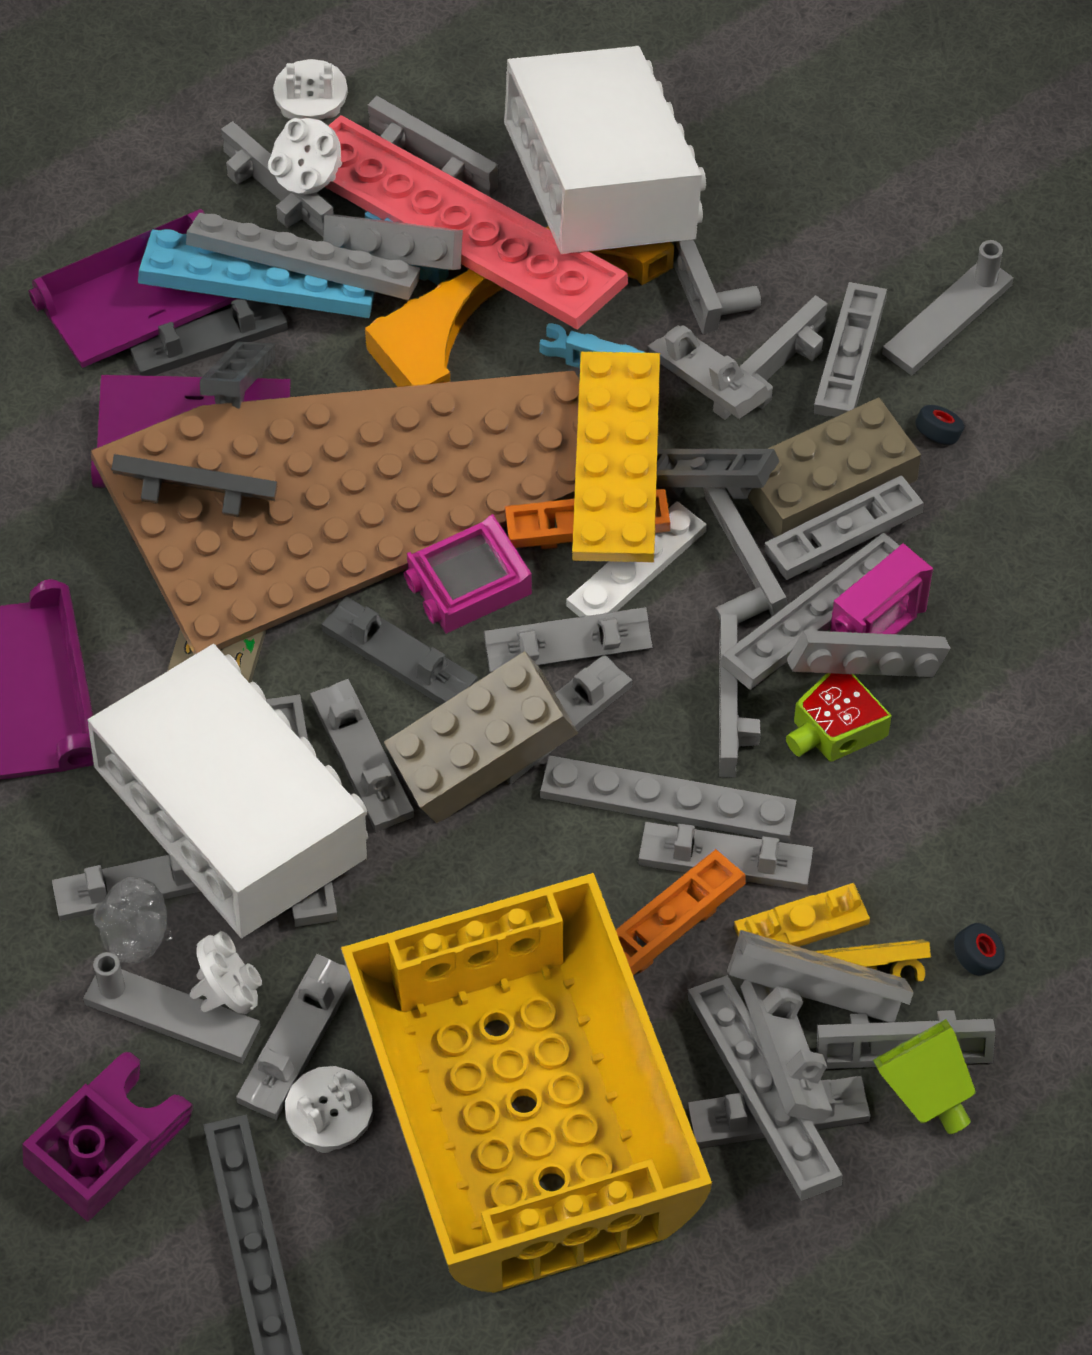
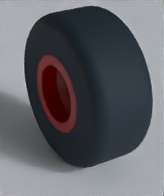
[915,405,964,445]
[954,923,1005,976]

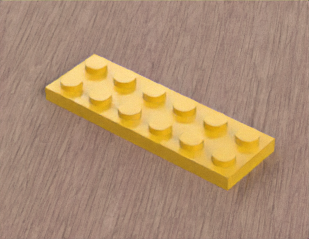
[572,352,660,562]

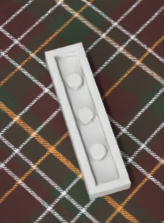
[566,501,707,627]

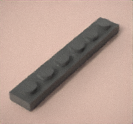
[203,1114,303,1355]

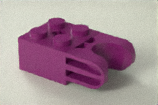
[22,1052,193,1222]

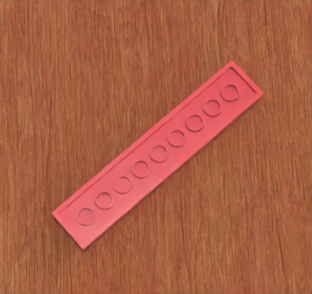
[325,115,628,330]

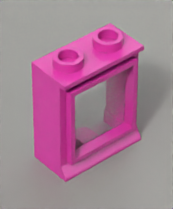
[404,514,532,634]
[830,543,933,634]

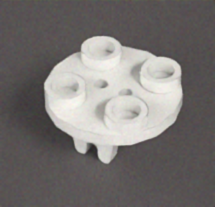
[273,59,348,120]
[268,118,342,195]
[190,931,262,1014]
[285,1066,373,1153]

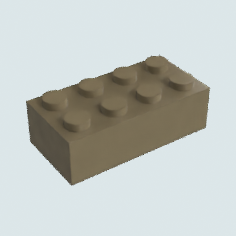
[747,397,921,537]
[384,651,578,823]

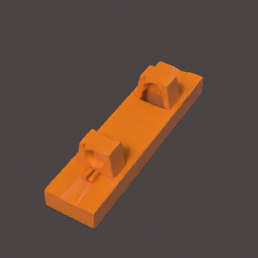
[505,489,670,549]
[616,849,746,975]

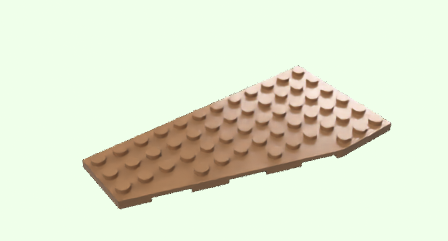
[91,371,580,655]

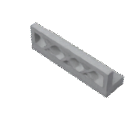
[727,930,914,1022]

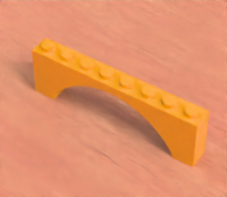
[365,226,674,387]

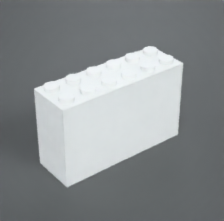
[504,46,706,254]
[87,644,368,939]

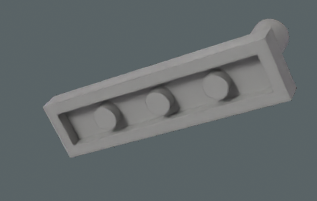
[671,239,761,334]
[882,240,1014,376]
[703,487,788,624]
[83,952,261,1064]

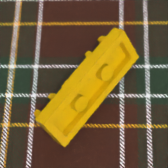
[734,883,870,947]
[814,939,931,982]

